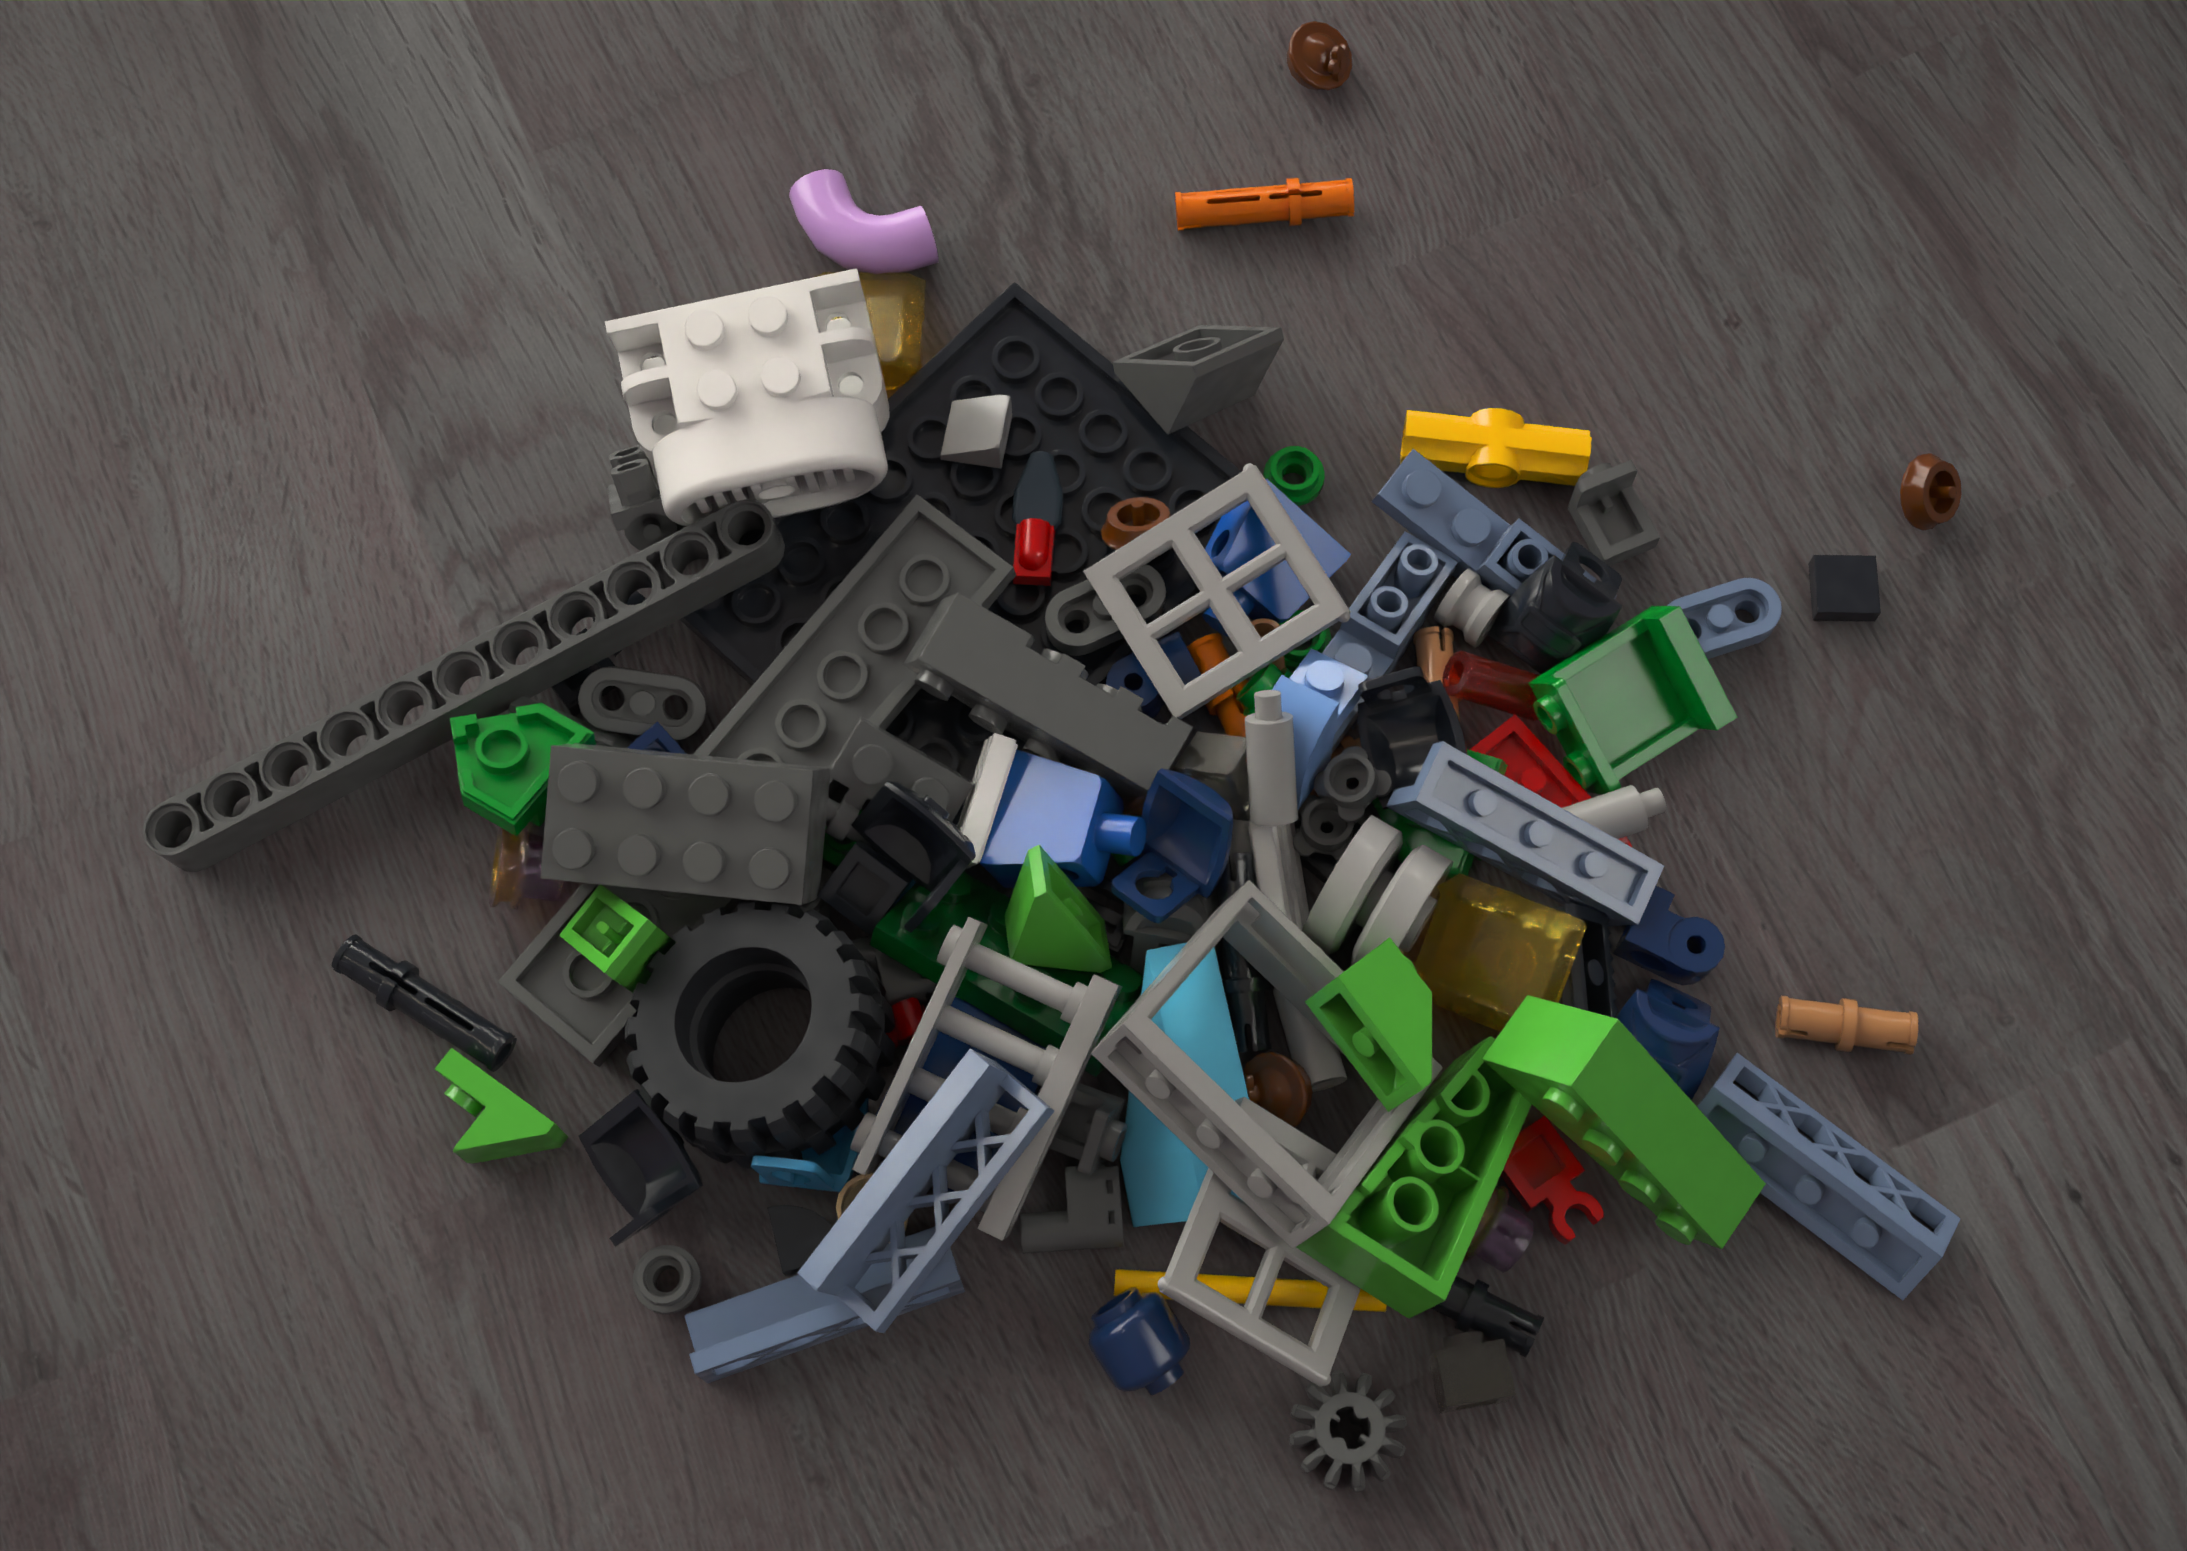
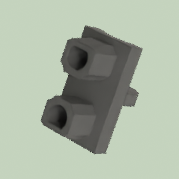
[607,445,678,551]

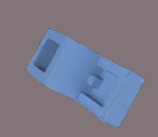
[1242,648,1368,810]

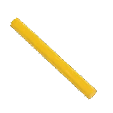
[1114,1269,1387,1312]

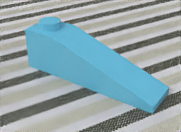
[1120,942,1249,1227]

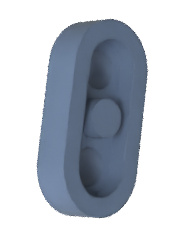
[1667,578,1782,659]

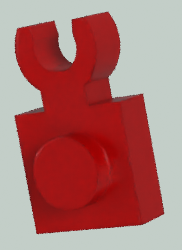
[1500,1115,1604,1245]

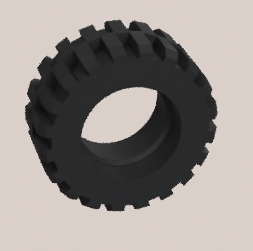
[625,900,896,1169]

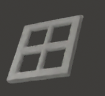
[1083,463,1351,720]
[1157,1097,1361,1387]

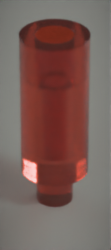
[1442,651,1540,721]

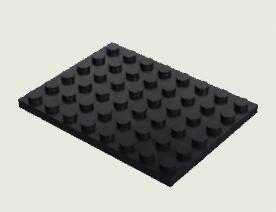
[679,282,1242,827]

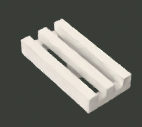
[957,733,1018,869]
[1248,822,1309,930]

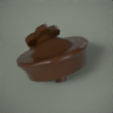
[1287,21,1352,91]
[1900,453,1961,531]
[1101,497,1171,550]
[1243,1051,1313,1128]

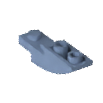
[1371,449,1617,599]
[1322,531,1459,753]

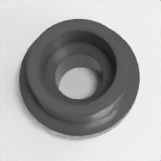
[633,1245,702,1314]

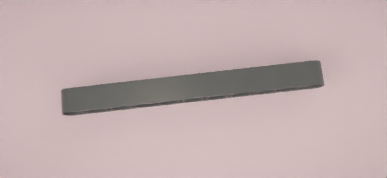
[142,499,785,872]

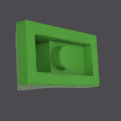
[435,1048,568,1164]

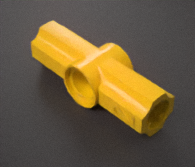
[1400,408,1592,488]

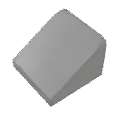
[941,395,1013,469]

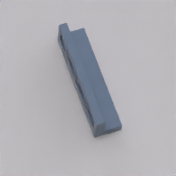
[1386,741,1664,927]
[798,1048,1055,1333]
[1697,1053,1961,1300]
[684,1227,965,1383]

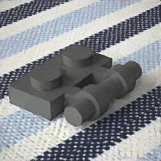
[825,717,974,860]

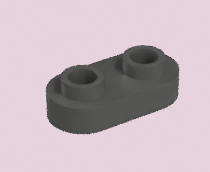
[1045,564,1166,656]
[578,666,708,740]

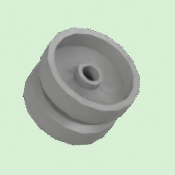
[1302,815,1454,966]

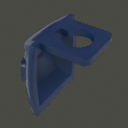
[1111,768,1234,923]
[1616,979,1720,1100]

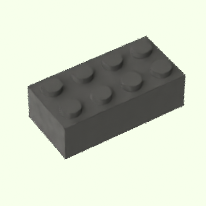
[541,743,830,905]

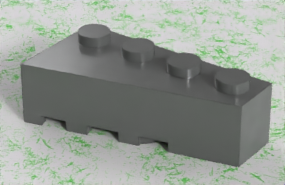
[903,593,1193,798]

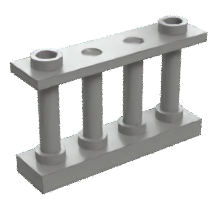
[850,917,1122,1241]

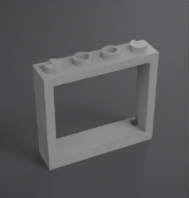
[1091,880,1443,1249]

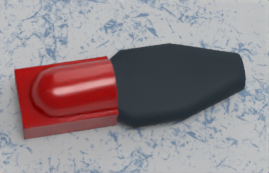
[1012,451,1063,586]

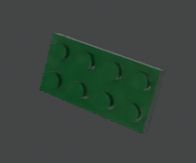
[869,871,1143,1077]

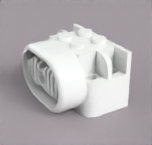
[605,268,889,526]

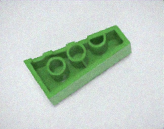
[1482,995,1766,1249]
[1296,1036,1532,1319]

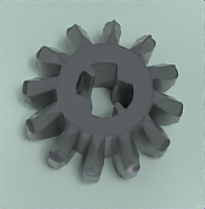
[1288,1370,1407,1493]

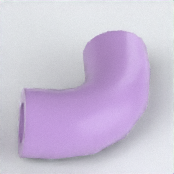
[789,169,938,275]

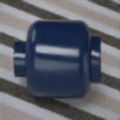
[1088,1287,1190,1395]

